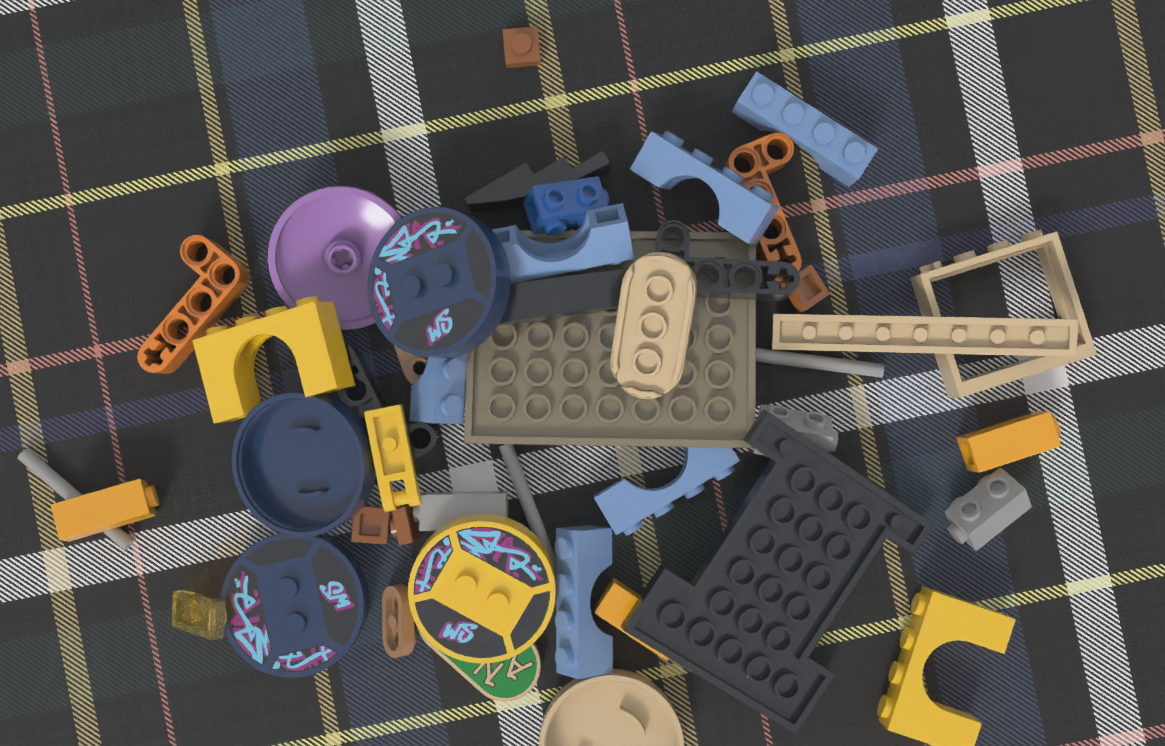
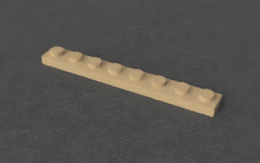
[772,314,1078,357]

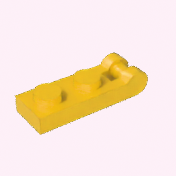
[364,404,422,512]

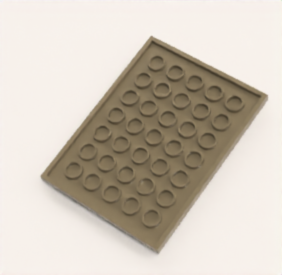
[464,230,756,448]

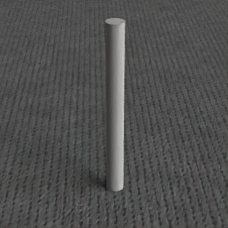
[756,348,884,378]
[499,444,556,578]
[17,448,135,551]

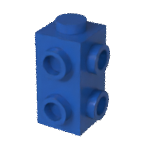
[523,176,609,235]

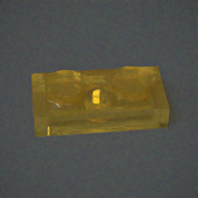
[172,589,227,640]

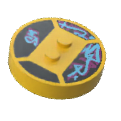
[408,514,556,663]

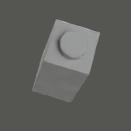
[413,491,508,531]

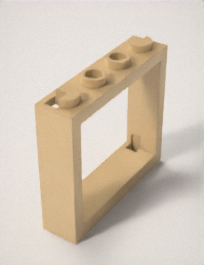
[910,229,1097,398]

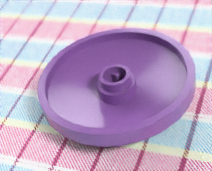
[268,185,402,330]

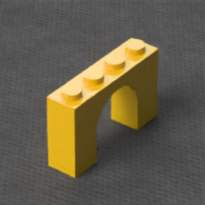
[192,296,355,424]
[877,586,1016,746]

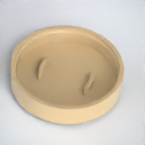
[539,669,684,746]

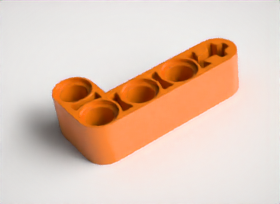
[725,133,802,281]
[137,235,250,374]

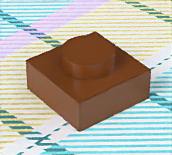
[502,26,541,68]
[780,264,830,314]
[390,504,422,545]
[351,505,392,544]

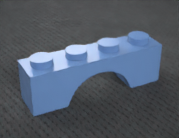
[732,71,878,187]
[630,130,780,245]
[492,203,634,284]
[409,353,467,424]
[594,447,740,536]
[555,525,613,679]

